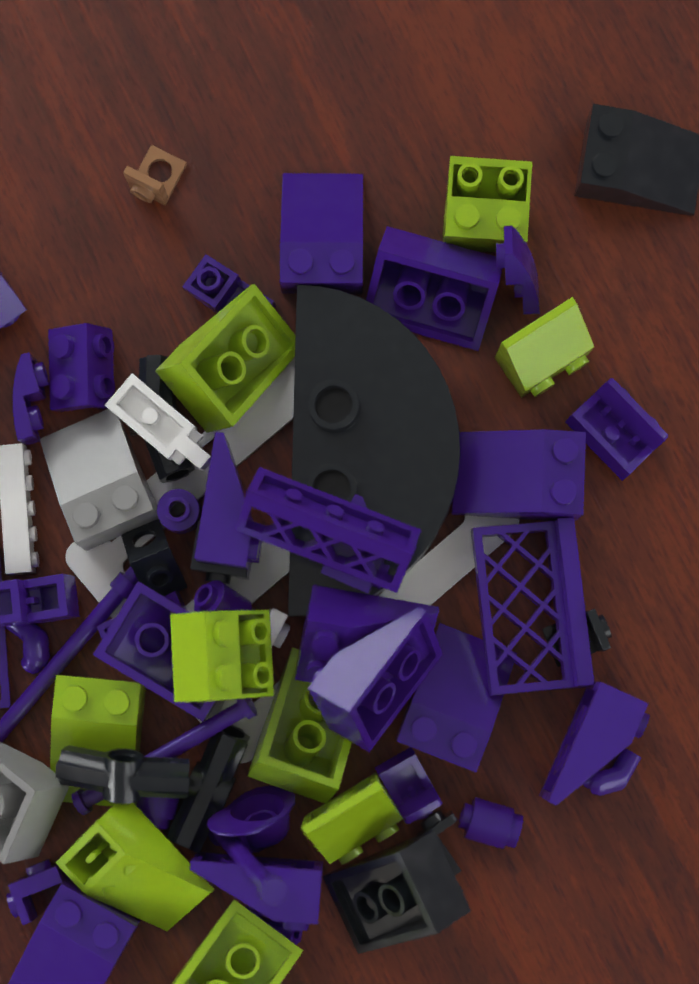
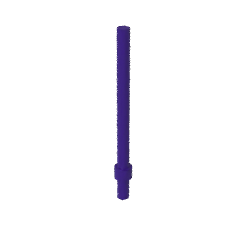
[0,566,138,743]

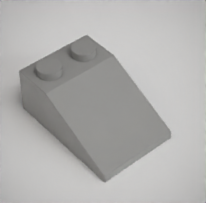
[40,409,159,551]
[0,742,69,864]

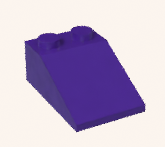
[280,173,363,294]
[451,429,586,521]
[194,431,263,571]
[93,581,218,721]
[295,585,439,683]
[308,607,443,752]
[395,623,517,772]
[539,682,650,806]
[190,852,323,931]
[8,878,141,984]

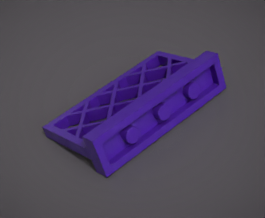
[471,517,595,696]

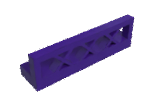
[235,467,421,593]

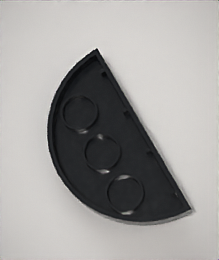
[288,285,460,617]

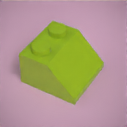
[495,297,594,398]

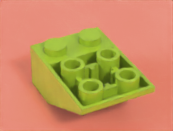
[56,803,214,931]

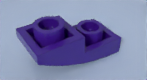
[496,225,540,315]
[182,254,276,313]
[13,352,50,446]

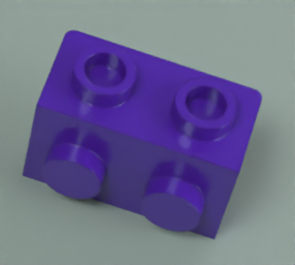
[48,323,115,412]
[565,378,668,481]

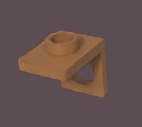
[123,145,187,206]

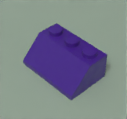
[366,226,503,351]

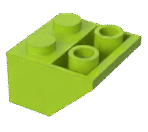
[443,156,532,252]
[170,610,274,702]

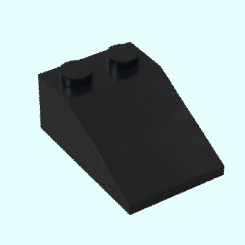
[574,104,699,216]
[322,831,471,954]

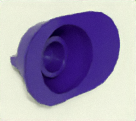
[207,785,295,853]

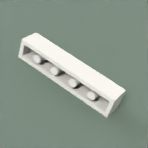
[0,443,39,576]

